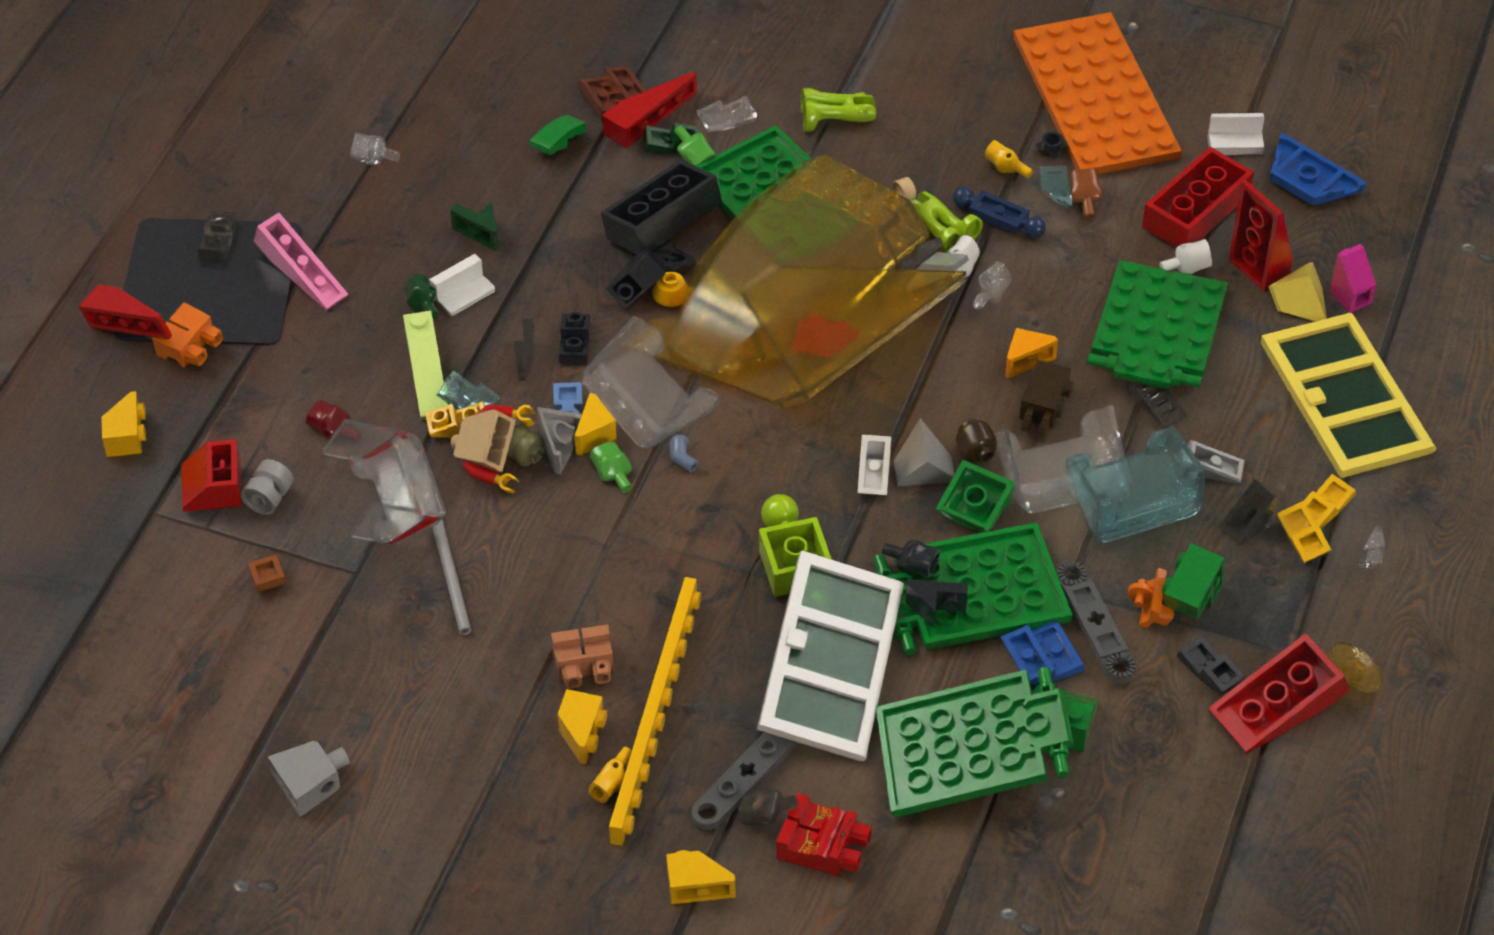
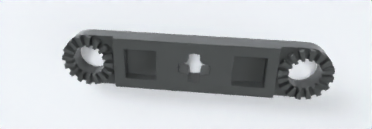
[1057,561,1136,684]
[692,716,802,831]

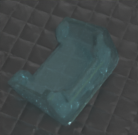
[1066,426,1206,543]

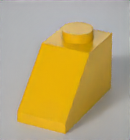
[666,850,736,904]

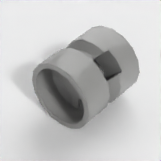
[241,459,294,515]

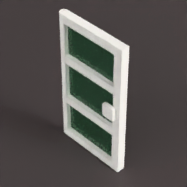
[757,551,904,761]

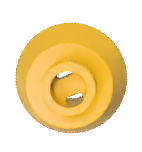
[652,272,690,308]

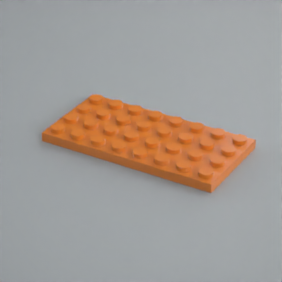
[1013,12,1182,175]

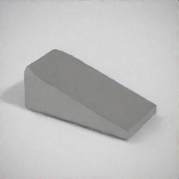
[1179,440,1245,484]

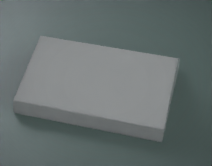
[903,252,969,291]

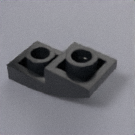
[559,312,590,364]

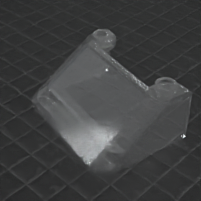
[582,316,722,449]
[994,405,1130,513]

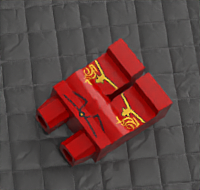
[776,793,872,877]

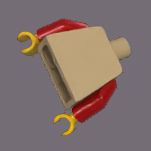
[451,404,536,494]

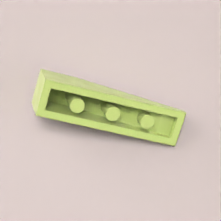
[403,311,448,421]

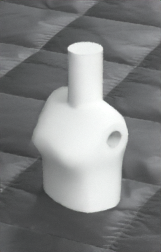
[945,235,980,283]
[1160,239,1212,275]

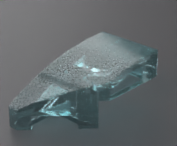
[1039,166,1072,207]
[437,371,501,409]

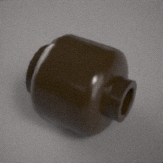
[956,419,999,463]

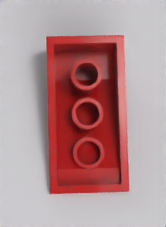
[1228,180,1293,292]
[1208,633,1350,754]

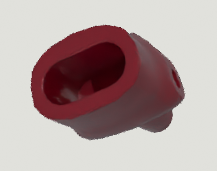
[306,400,361,440]

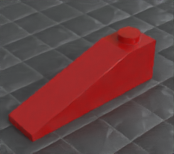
[602,72,697,149]
[78,285,172,340]

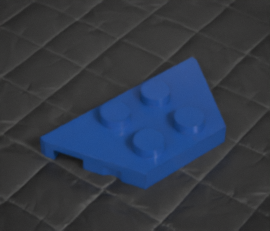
[1269,133,1367,206]

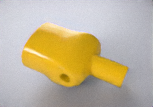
[985,140,1033,179]
[588,747,632,803]

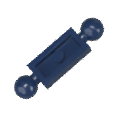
[953,187,1046,239]

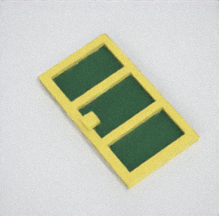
[1260,313,1436,478]

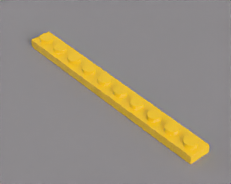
[609,577,701,846]

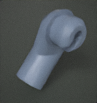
[669,434,699,473]

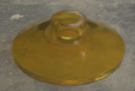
[1329,642,1383,692]

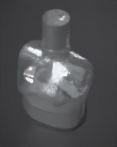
[349,132,401,165]
[972,261,1012,310]

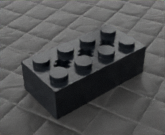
[601,159,722,254]

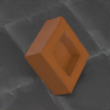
[247,554,286,592]

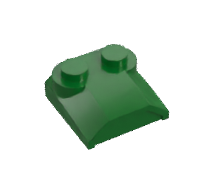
[936,460,1016,533]

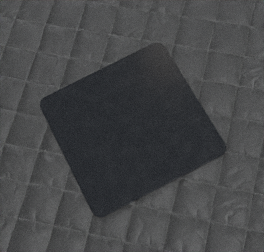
[113,218,301,345]

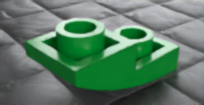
[530,115,586,155]

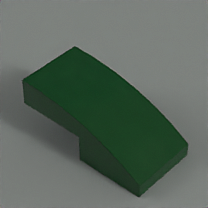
[643,123,700,153]

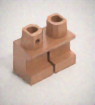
[551,624,614,689]

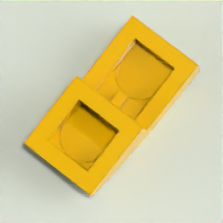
[1304,474,1356,529]
[1277,501,1331,564]

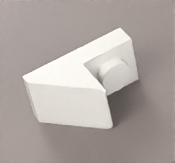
[858,435,891,496]

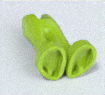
[800,88,877,132]
[907,191,983,253]

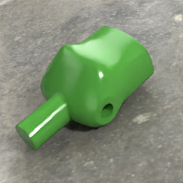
[674,125,717,166]
[589,442,632,493]

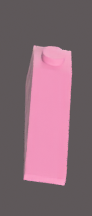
[254,213,348,311]

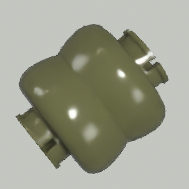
[507,425,544,466]

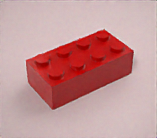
[1142,147,1254,248]

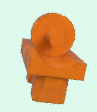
[1127,568,1175,629]

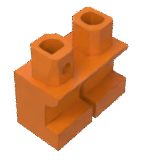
[152,302,223,368]

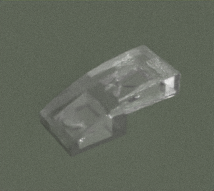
[696,96,758,132]

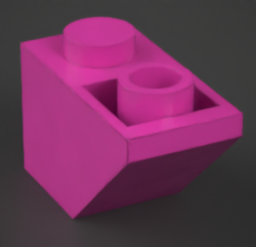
[1330,244,1376,313]

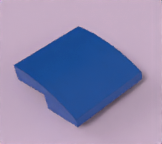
[1001,621,1085,685]

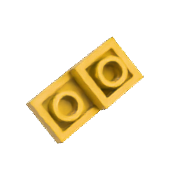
[425,402,485,438]

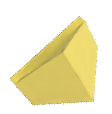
[1268,262,1327,322]

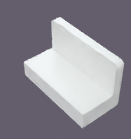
[1207,113,1265,155]
[430,254,495,316]

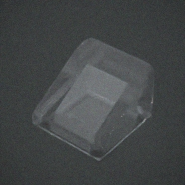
[1359,525,1386,568]

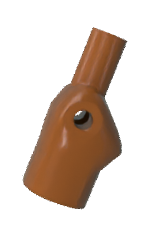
[1069,169,1102,219]

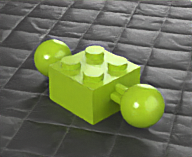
[759,494,833,625]

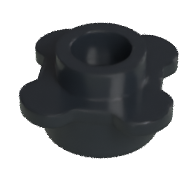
[1036,132,1068,158]

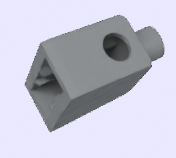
[268,741,350,817]

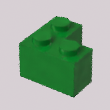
[1162,543,1225,620]

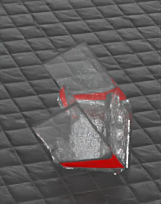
[322,419,446,544]

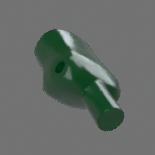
[404,274,439,320]

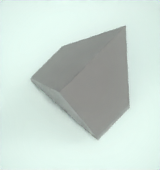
[537,407,582,475]
[894,418,955,487]

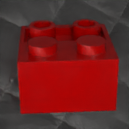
[182,439,242,512]

